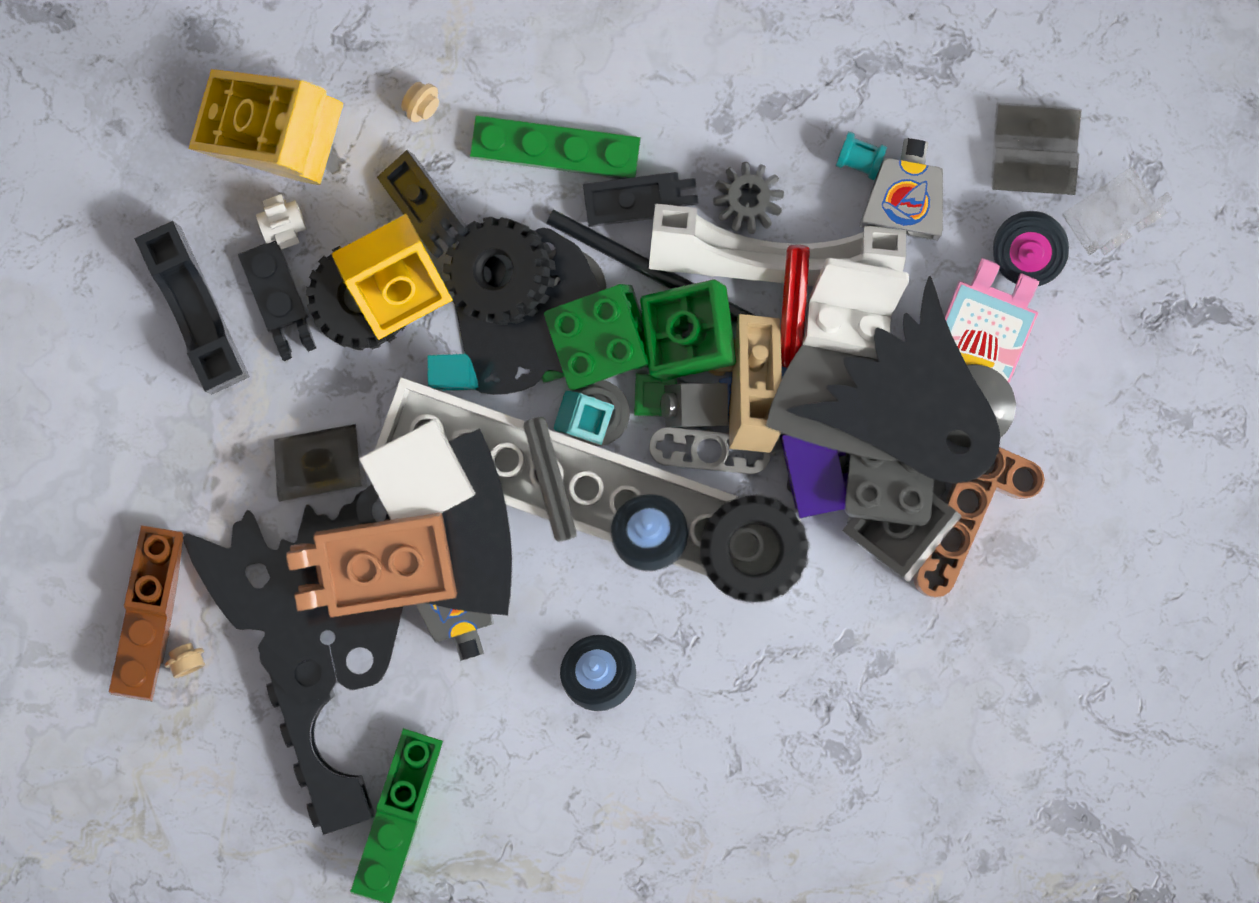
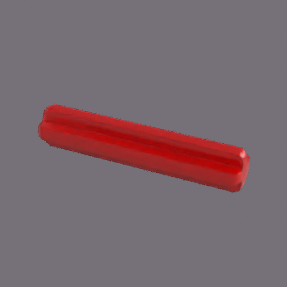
[780,244,810,368]

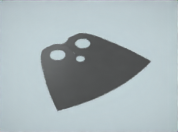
[766,345,899,461]

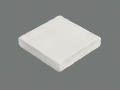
[359,419,475,520]

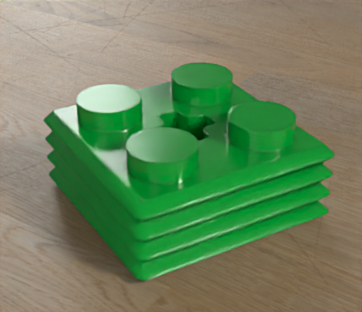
[640,279,736,381]

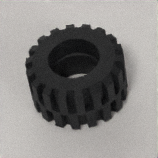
[700,495,809,603]

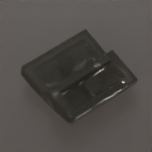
[991,103,1082,195]

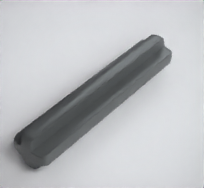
[523,417,577,542]

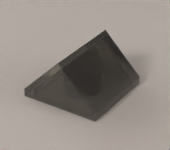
[274,424,368,503]

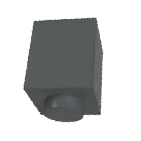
[660,383,728,427]

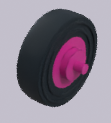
[993,211,1069,286]

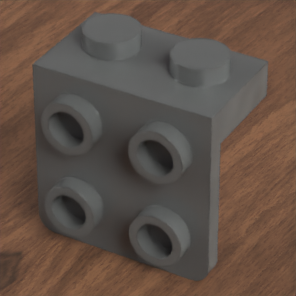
[845,453,934,526]

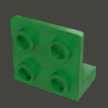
[544,284,649,390]

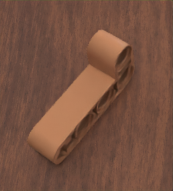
[913,447,1045,597]

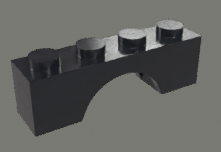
[134,221,250,395]
[266,660,375,835]

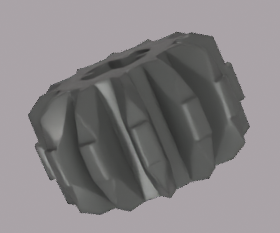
[713,162,784,234]

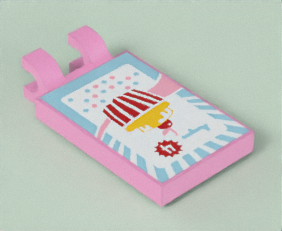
[944,258,1039,382]

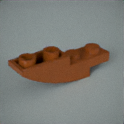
[109,525,183,702]

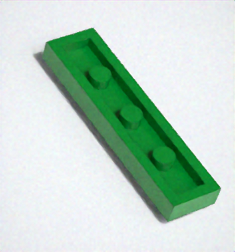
[470,115,641,179]

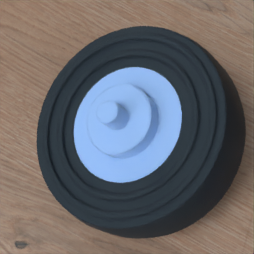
[611,494,689,571]
[560,635,637,711]

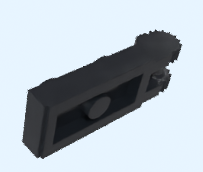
[238,241,317,362]

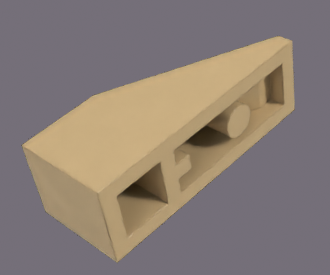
[729,314,782,453]

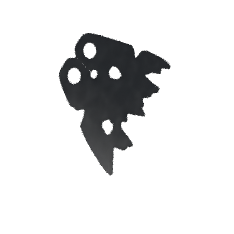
[183,491,403,702]

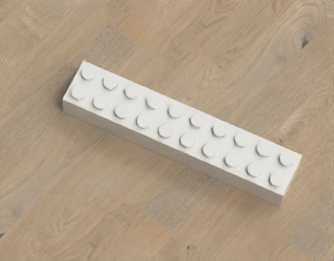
[375,377,801,576]

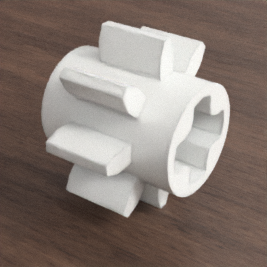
[256,194,307,250]

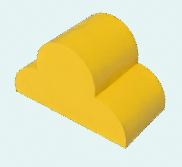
[188,69,343,185]

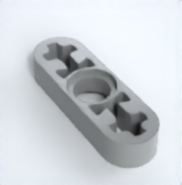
[649,427,770,474]

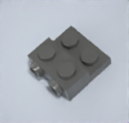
[842,494,961,583]

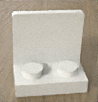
[803,258,909,359]

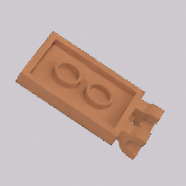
[286,512,457,617]

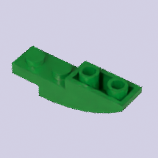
[350,728,443,903]

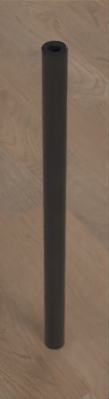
[546,209,781,331]

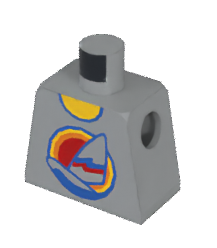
[860,138,943,240]

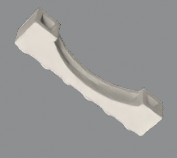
[649,204,906,286]

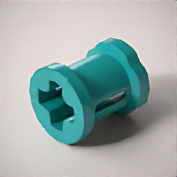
[835,131,887,181]

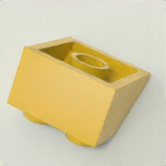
[331,214,453,340]

